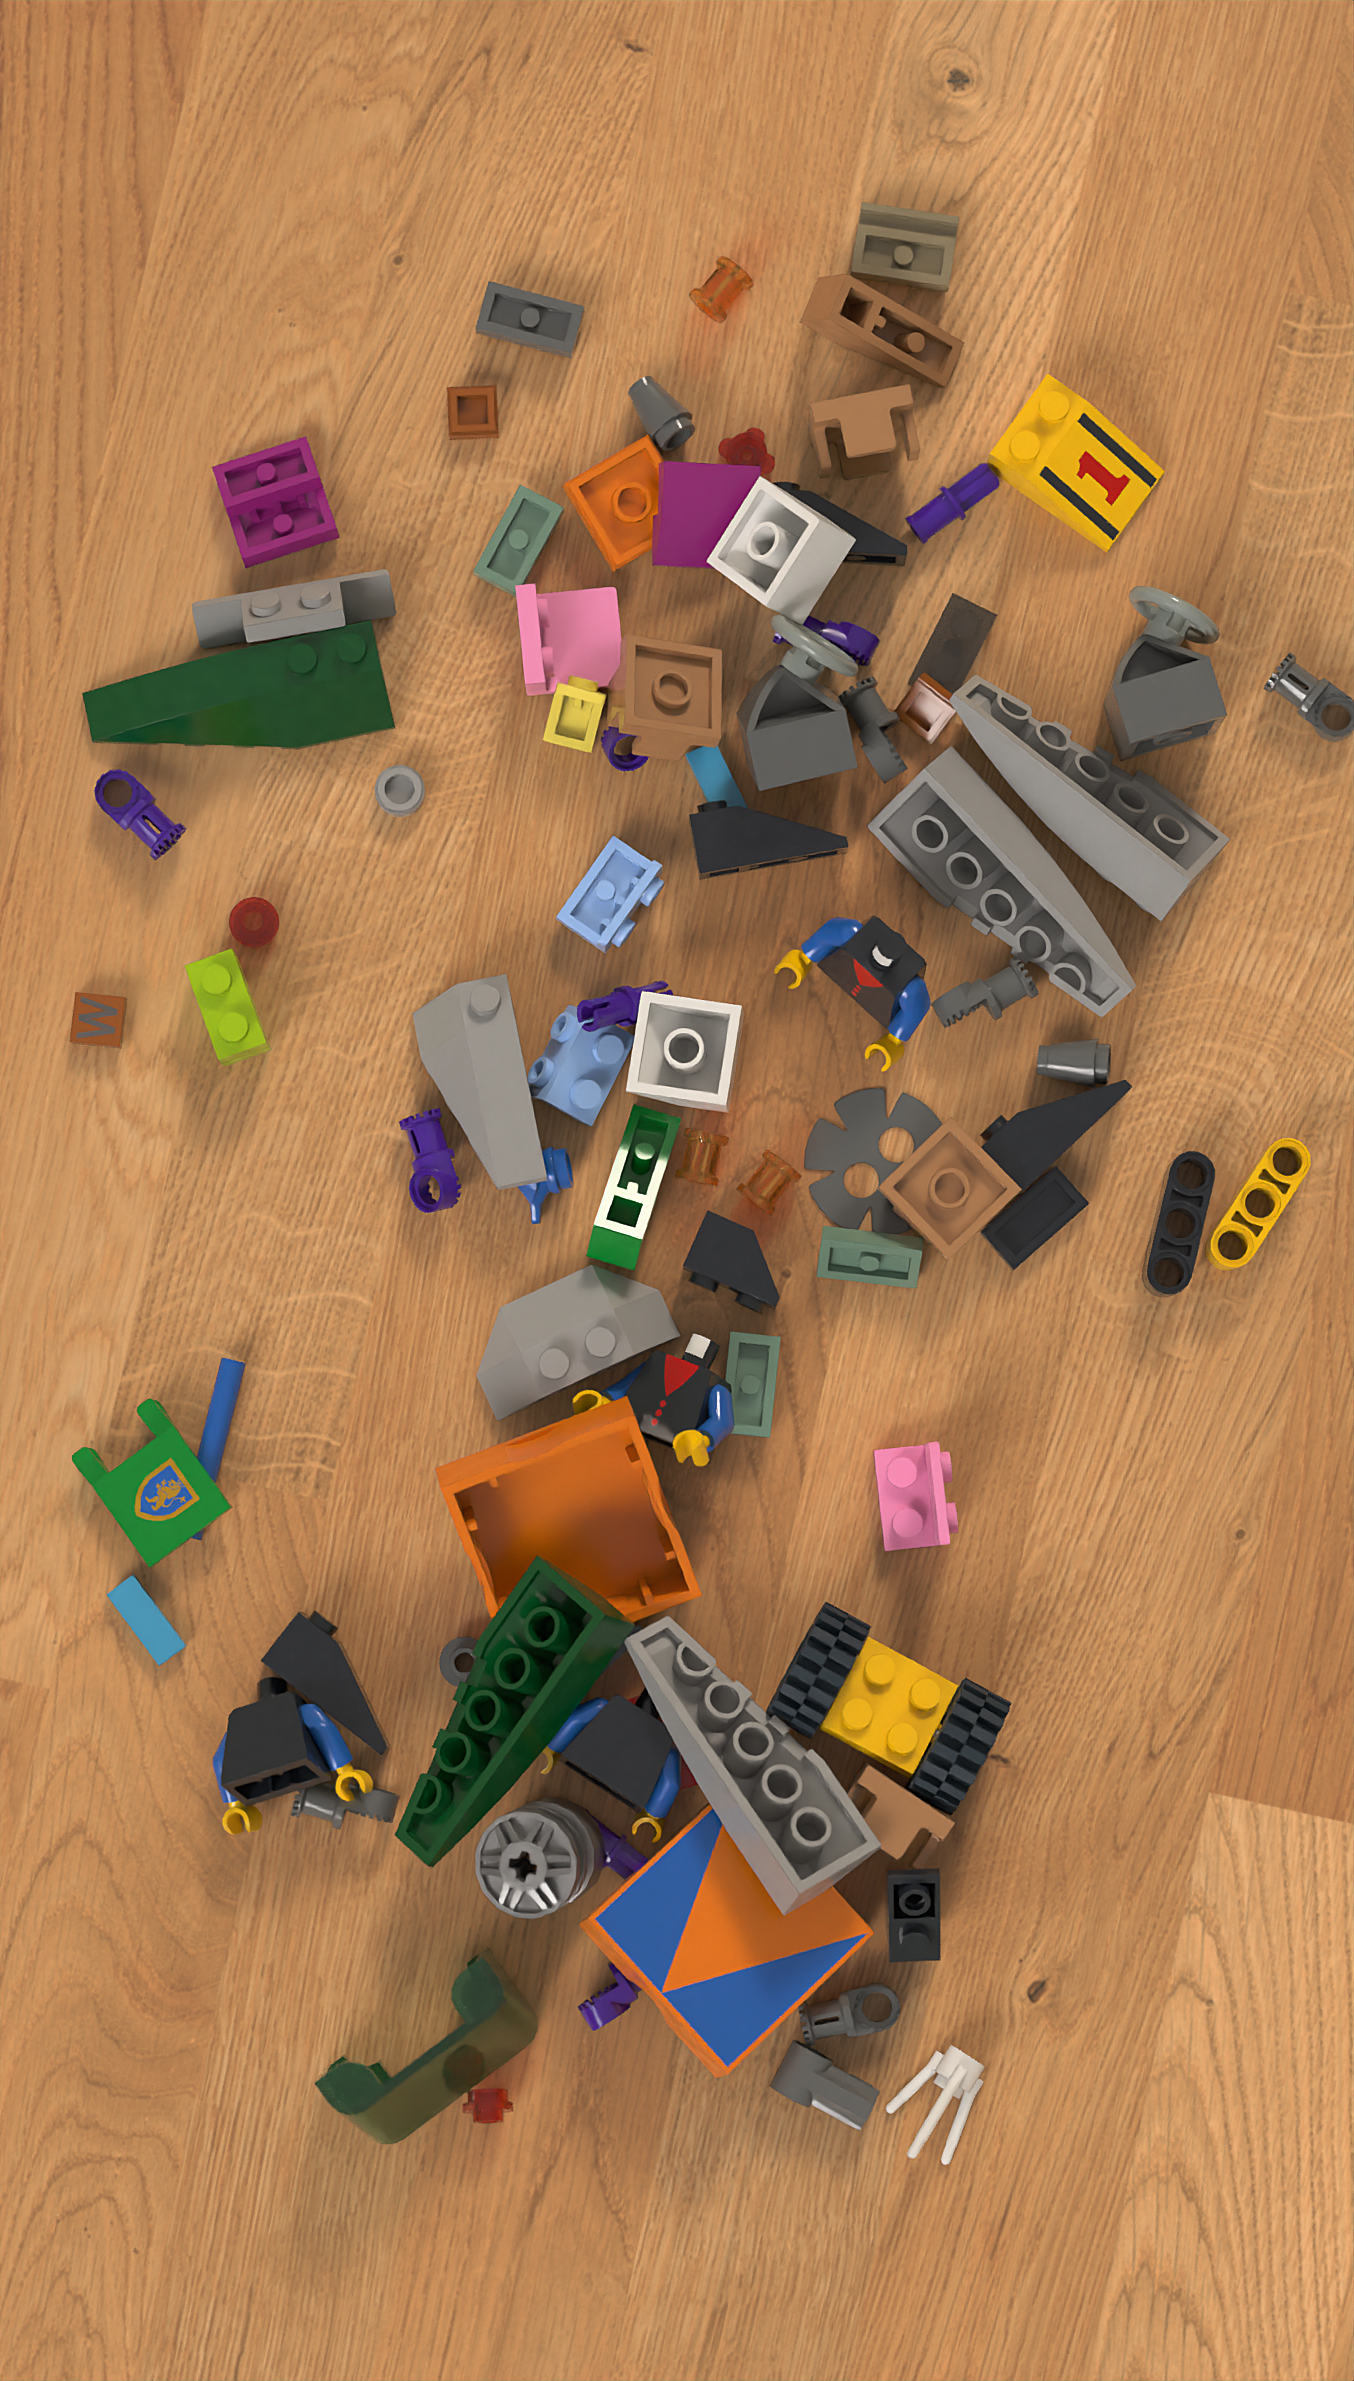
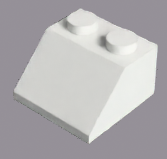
[706,476,856,625]
[626,991,744,1113]

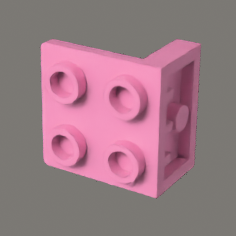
[515,583,622,696]
[873,1441,958,1551]

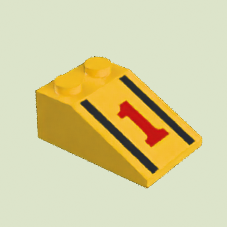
[987,373,1165,553]

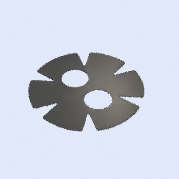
[804,1088,942,1234]

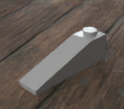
[412,974,548,1190]

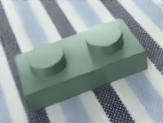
[473,485,564,597]
[816,1226,923,1289]
[725,1331,781,1438]

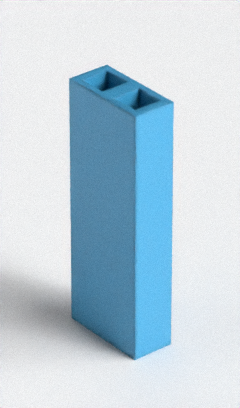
[685,746,748,808]
[106,1575,187,1666]

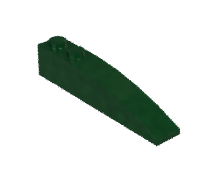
[82,620,396,749]
[395,1556,635,1867]

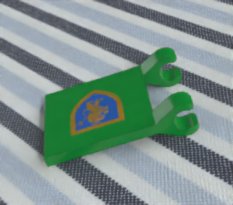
[72,1398,233,1568]

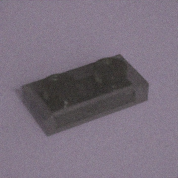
[908,593,997,694]

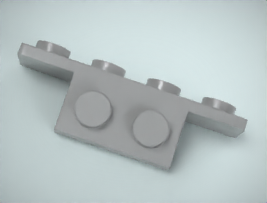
[192,569,396,649]

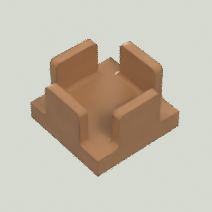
[808,384,920,480]
[607,634,722,761]
[877,1117,1022,1261]
[846,1761,955,1869]

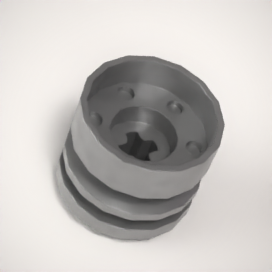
[475,1797,605,1919]

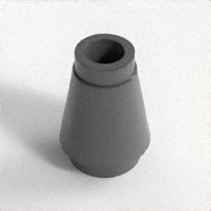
[628,376,695,452]
[1037,1038,1111,1089]

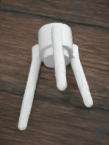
[886,2045,985,2165]

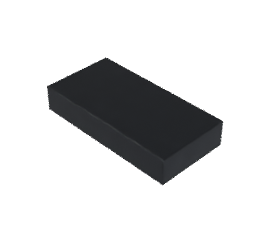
[980,1166,1090,1270]

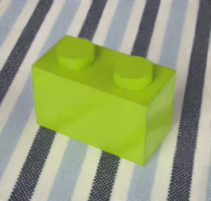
[184,948,271,1067]

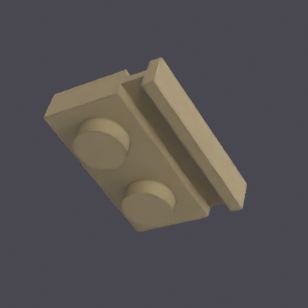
[850,202,960,292]

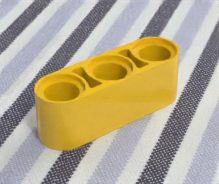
[1205,1138,1311,1271]

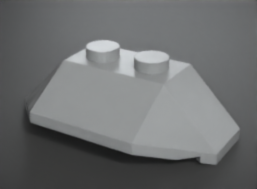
[476,1265,680,1421]

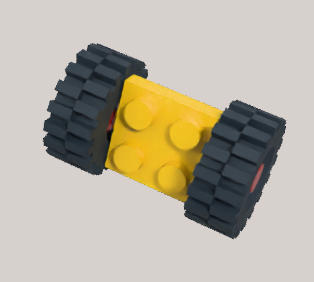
[766,1602,1011,1816]

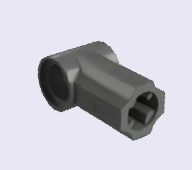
[769,2040,880,2131]

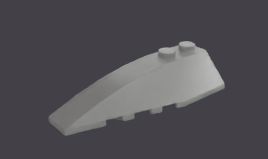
[949,674,1230,921]
[867,746,1136,1018]
[624,1616,882,1915]

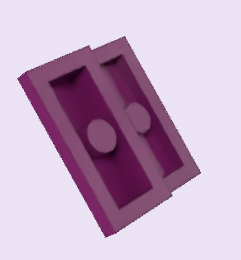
[212,436,340,568]
[652,461,761,569]

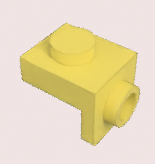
[543,675,606,753]

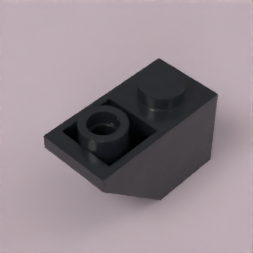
[683,1210,780,1313]
[885,1868,941,1962]

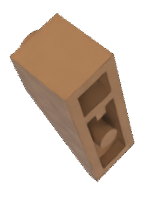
[800,273,964,388]

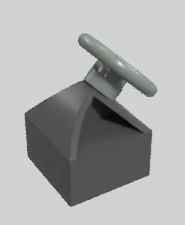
[1103,586,1227,761]
[736,615,858,791]

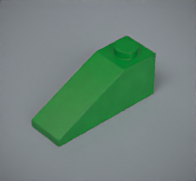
[586,1104,682,1271]

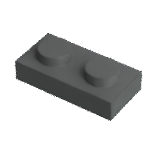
[476,281,585,359]

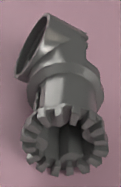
[1264,653,1354,742]
[838,676,908,784]
[931,956,1039,1028]
[291,1782,400,1829]
[798,1983,900,2047]

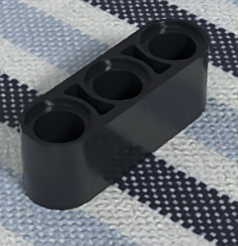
[1142,1151,1215,1298]

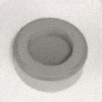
[375,765,426,817]

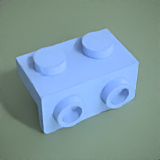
[556,836,665,954]
[528,1005,634,1127]

